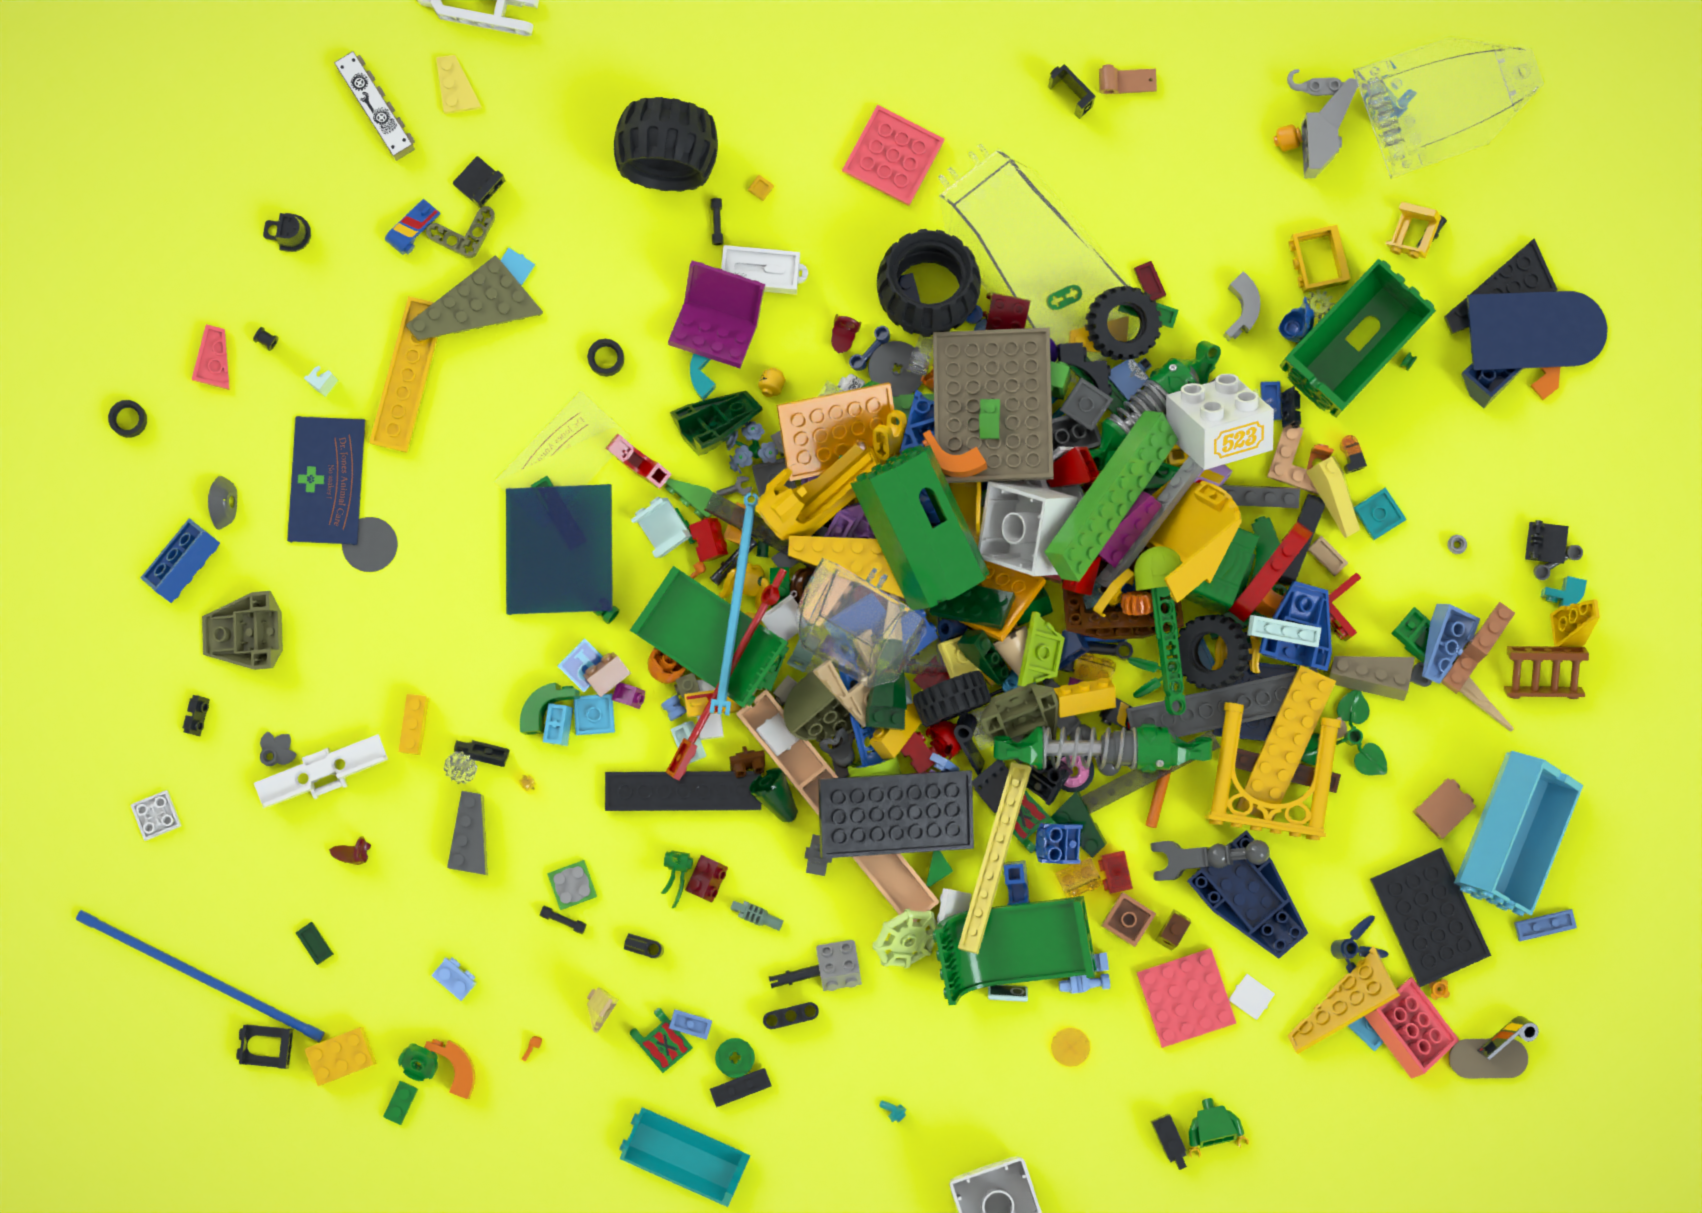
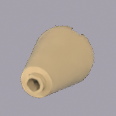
[992,626,1028,677]

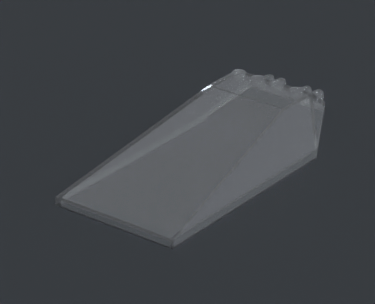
[938,144,1140,389]

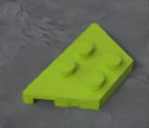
[1017,612,1065,686]

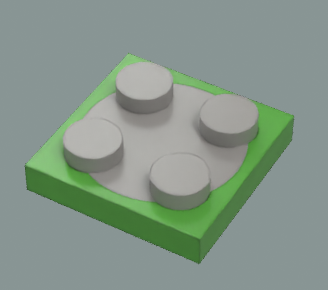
[547,860,598,910]

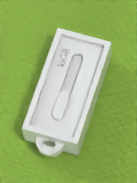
[721,245,808,295]

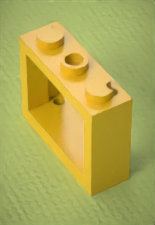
[1288,225,1351,293]

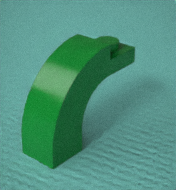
[520,682,580,735]

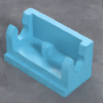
[543,703,573,746]

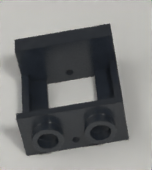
[236,1024,294,1069]

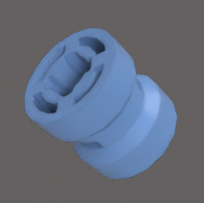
[661,695,686,721]

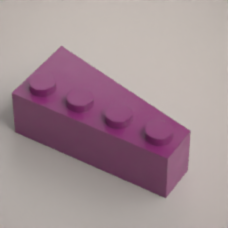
[1097,491,1162,568]

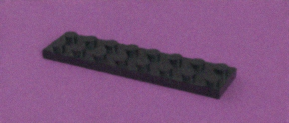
[605,771,762,811]

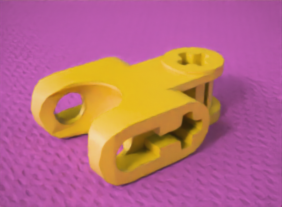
[873,410,907,465]

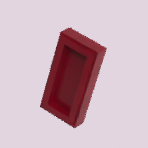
[1133,261,1166,301]

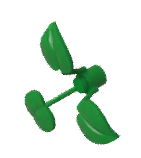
[1301,690,1387,776]

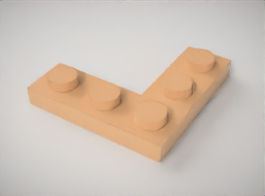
[1267,425,1320,496]

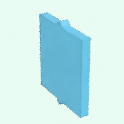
[500,248,535,286]

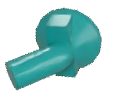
[879,1100,907,1123]

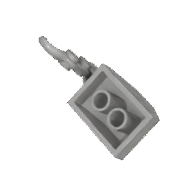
[1287,69,1358,179]

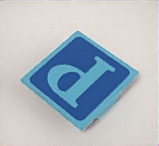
[558,638,603,692]

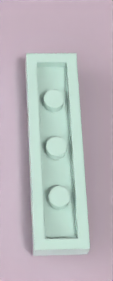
[1247,615,1321,647]

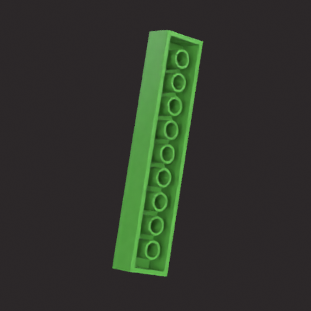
[1044,411,1178,582]

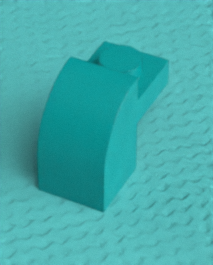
[1540,576,1587,608]

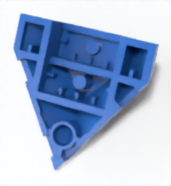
[900,389,935,455]

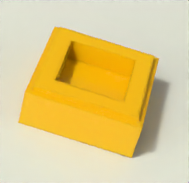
[748,175,774,201]

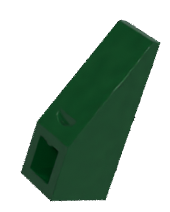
[957,630,1011,686]

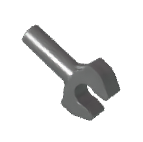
[716,476,752,498]

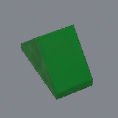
[926,851,953,887]

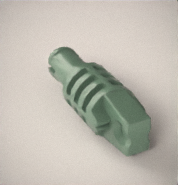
[730,901,784,931]

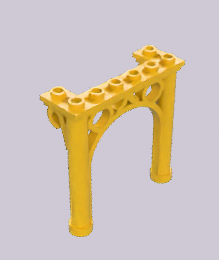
[1205,702,1341,841]

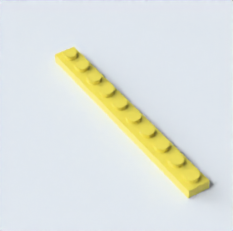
[958,762,1031,954]

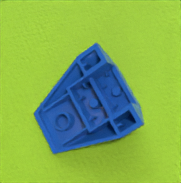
[1259,581,1332,671]

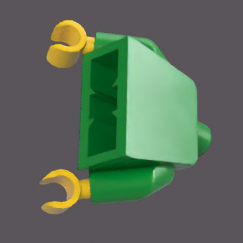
[1189,1098,1249,1158]

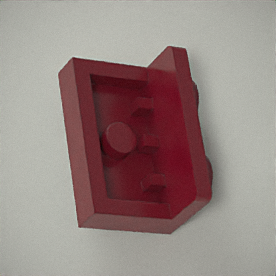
[685,855,728,903]

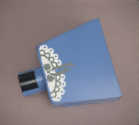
[1108,358,1152,402]

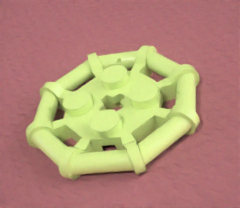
[873,909,937,969]

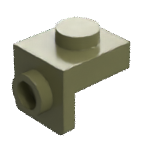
[674,673,700,699]

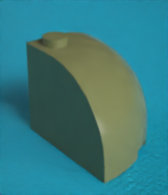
[783,667,861,742]

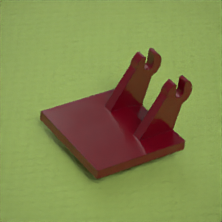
[982,293,1031,330]

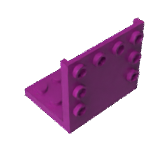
[668,260,766,369]

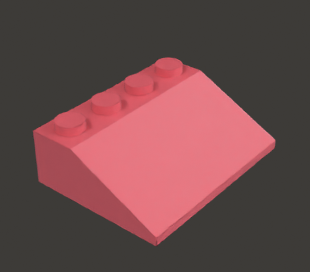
[1364,977,1459,1079]

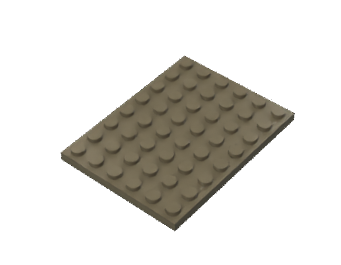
[933,328,1054,483]

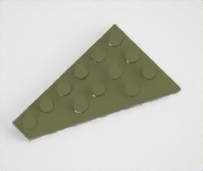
[406,255,543,341]

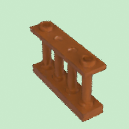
[1503,646,1589,699]

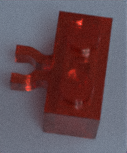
[1098,851,1133,894]

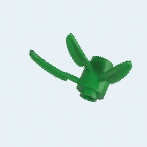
[1127,657,1184,698]
[661,850,693,909]

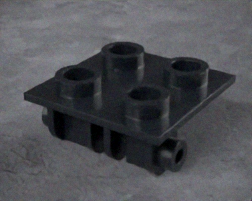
[1525,520,1569,564]

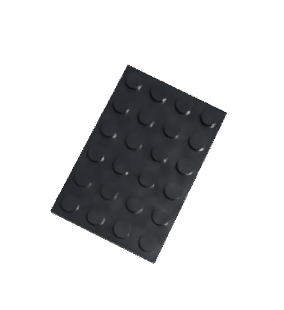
[1370,847,1492,987]

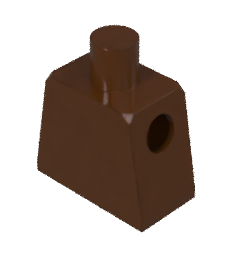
[1155,909,1191,951]

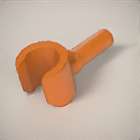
[690,561,706,579]
[522,1036,542,1062]

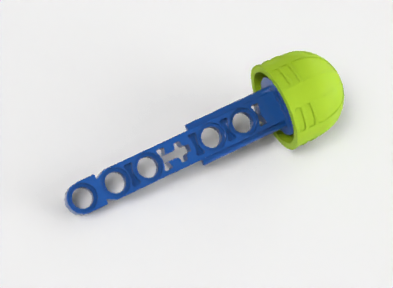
[834,639,901,777]

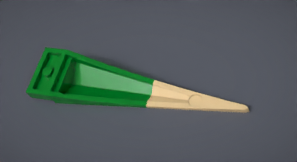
[1391,607,1514,732]

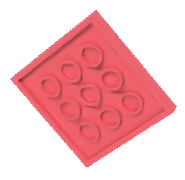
[842,104,945,206]
[1136,948,1236,1048]

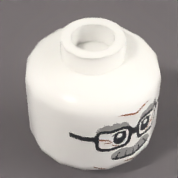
[837,374,865,392]

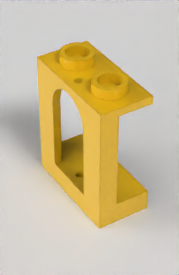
[1386,202,1441,259]

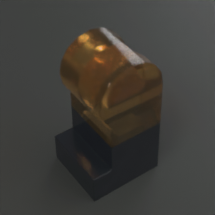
[1339,435,1367,474]

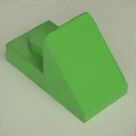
[979,399,1000,439]

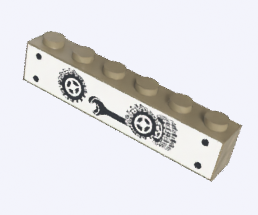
[334,51,415,161]

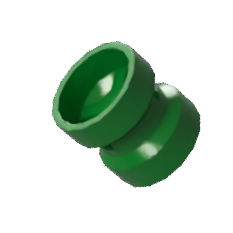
[593,597,620,624]

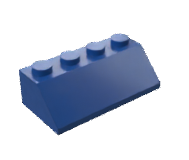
[140,518,220,603]

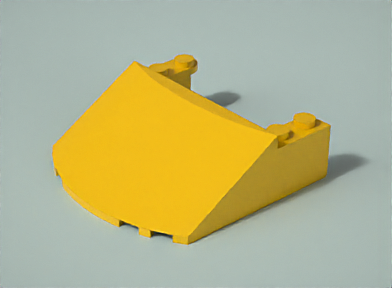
[1141,480,1242,603]

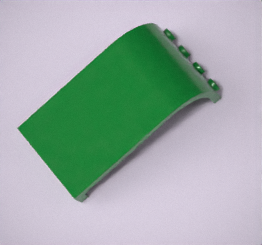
[630,566,789,708]
[933,896,1097,1006]

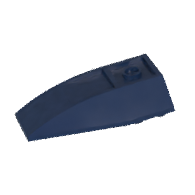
[1187,830,1308,959]

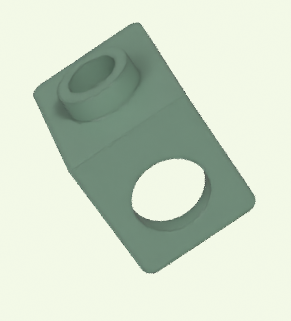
[787,635,818,672]

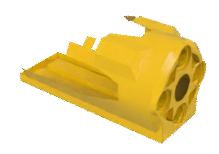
[755,444,878,540]

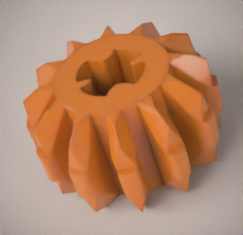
[1121,591,1153,616]

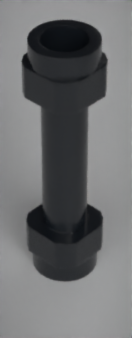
[710,198,724,245]
[539,905,587,934]

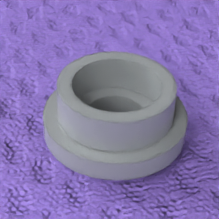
[1447,535,1467,554]

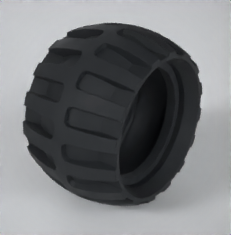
[614,97,718,192]
[877,229,981,337]

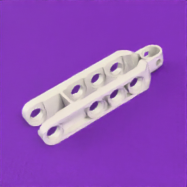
[417,0,539,36]

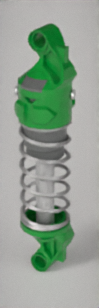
[993,724,1213,773]

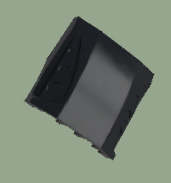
[1026,756,1073,806]

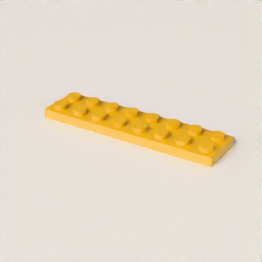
[369,296,438,453]
[1235,665,1336,821]

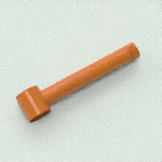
[1145,766,1173,828]

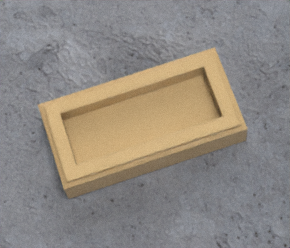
[1308,536,1348,577]

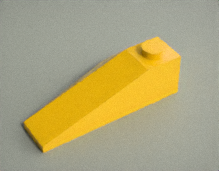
[1550,599,1600,647]

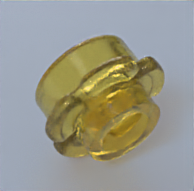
[518,774,536,793]

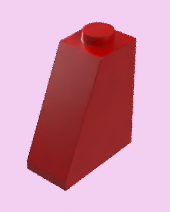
[1047,447,1100,488]

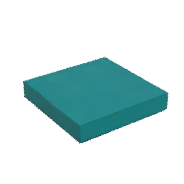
[1354,487,1407,541]

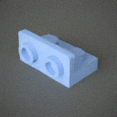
[431,957,477,1001]

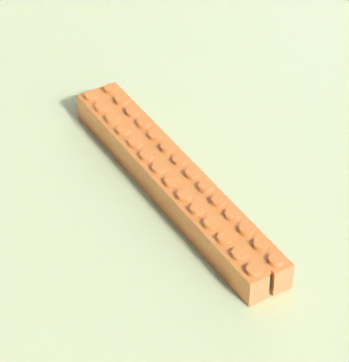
[736,689,939,922]

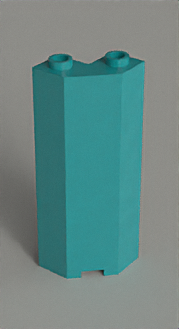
[619,1107,751,1207]

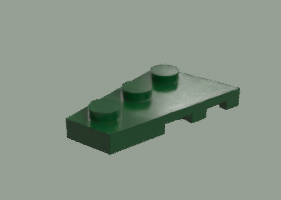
[1051,789,1107,858]

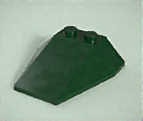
[670,390,763,456]

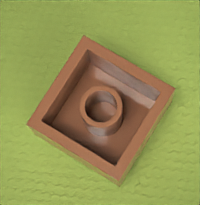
[1100,892,1156,947]

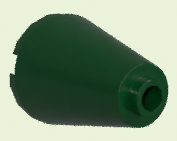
[749,768,798,823]

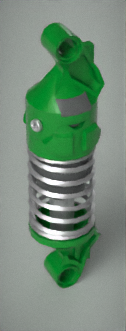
[1088,340,1221,471]

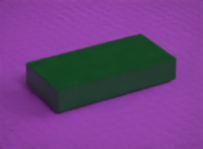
[296,922,334,965]

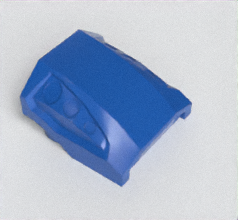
[1035,823,1083,864]

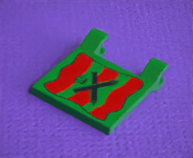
[1013,790,1057,853]
[630,1008,693,1073]

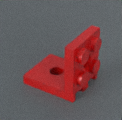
[1328,572,1361,642]

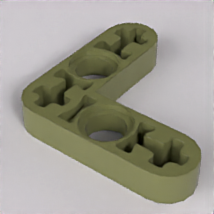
[426,206,496,258]

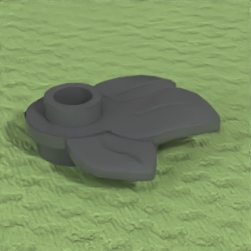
[260,732,297,766]

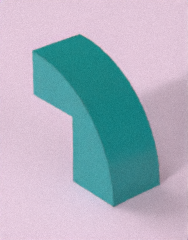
[690,354,716,401]

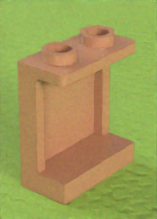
[1412,778,1476,840]

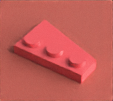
[191,324,230,390]

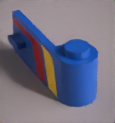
[385,198,441,255]

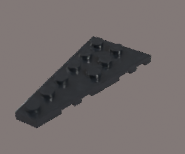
[1444,238,1558,335]

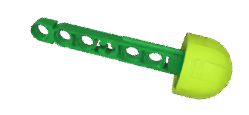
[1134,546,1186,715]

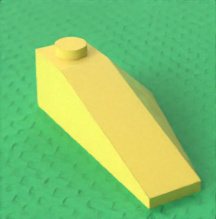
[1306,456,1360,538]

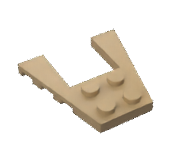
[813,628,879,727]

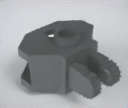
[804,834,832,876]

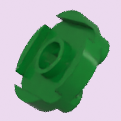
[715,1038,755,1078]
[398,1043,438,1081]

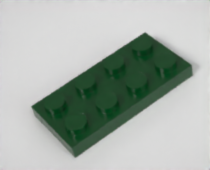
[929,585,1015,629]

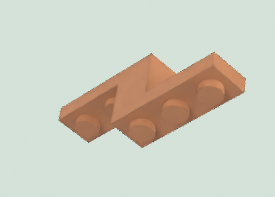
[1440,602,1515,694]

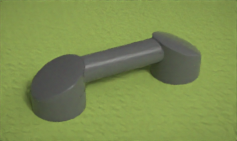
[1533,545,1583,580]

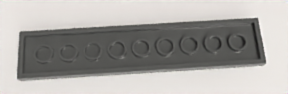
[1126,668,1318,737]

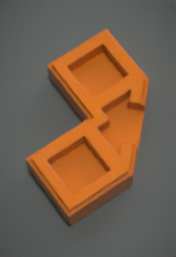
[1531,367,1561,401]

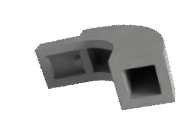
[1223,271,1260,341]

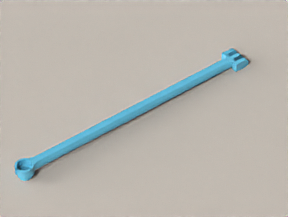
[710,492,759,716]

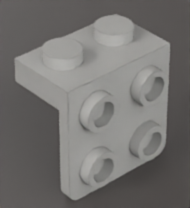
[816,940,862,991]

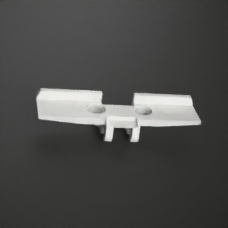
[254,734,388,808]

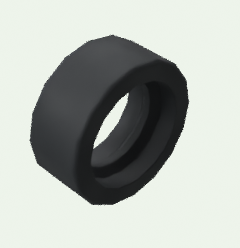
[587,338,625,377]
[108,400,147,438]

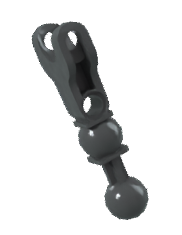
[1043,678,1121,776]
[1150,840,1270,881]

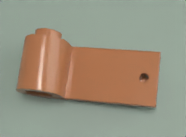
[1099,64,1157,94]

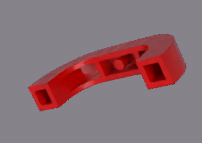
[1229,521,1313,622]

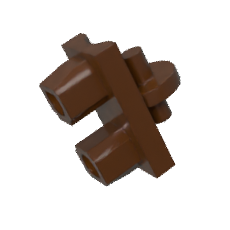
[729,746,765,778]

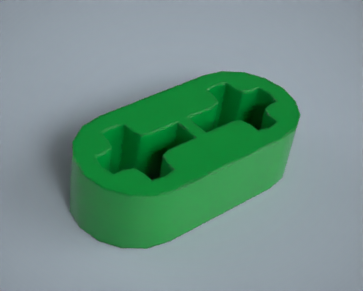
[1046,285,1082,310]

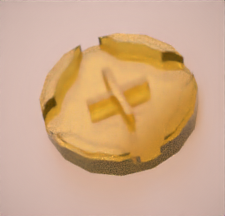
[1051,1027,1090,1067]

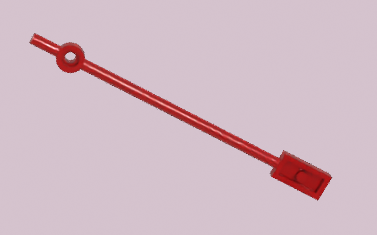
[666,568,787,780]

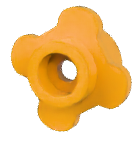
[1429,979,1450,1000]

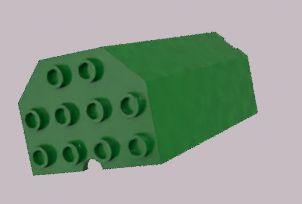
[1280,258,1436,418]
[850,445,990,611]

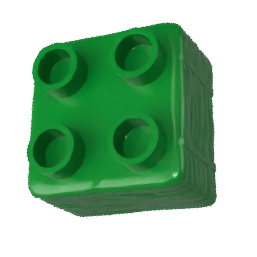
[1183,528,1260,615]

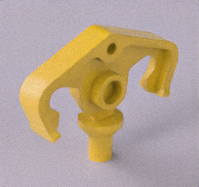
[1093,568,1135,617]

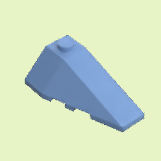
[1422,604,1480,684]

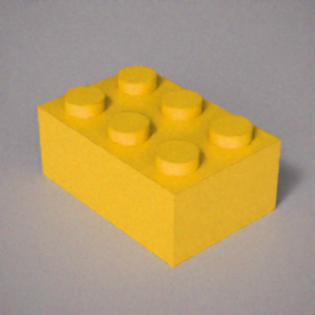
[304,1027,377,1086]

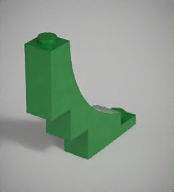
[1210,516,1280,640]

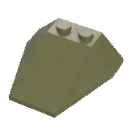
[202,591,283,670]
[980,683,1059,764]

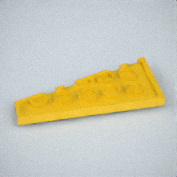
[788,536,905,599]
[1287,946,1400,1054]

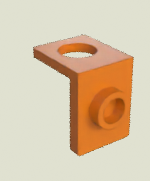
[1307,444,1334,470]

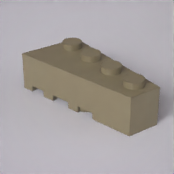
[1329,656,1415,701]

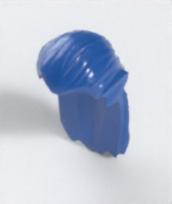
[1278,297,1314,343]

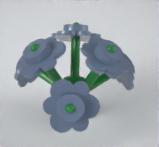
[725,421,778,474]

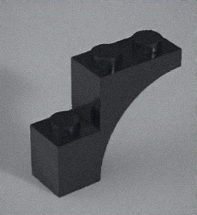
[1057,342,1112,396]

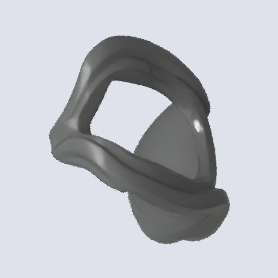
[819,728,855,767]

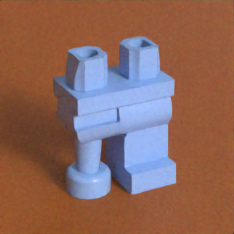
[1058,952,1110,994]

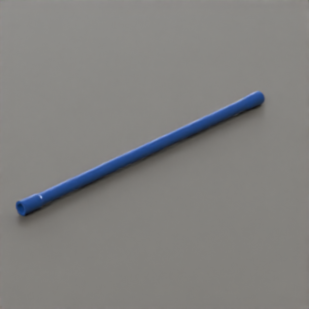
[76,910,325,1043]

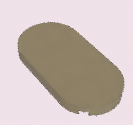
[1448,1038,1528,1079]

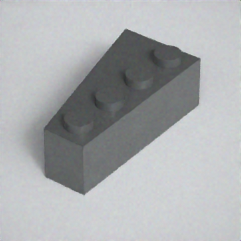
[447,791,488,875]

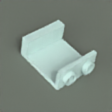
[631,497,692,558]

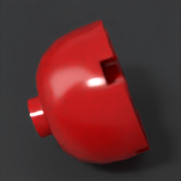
[926,721,962,760]

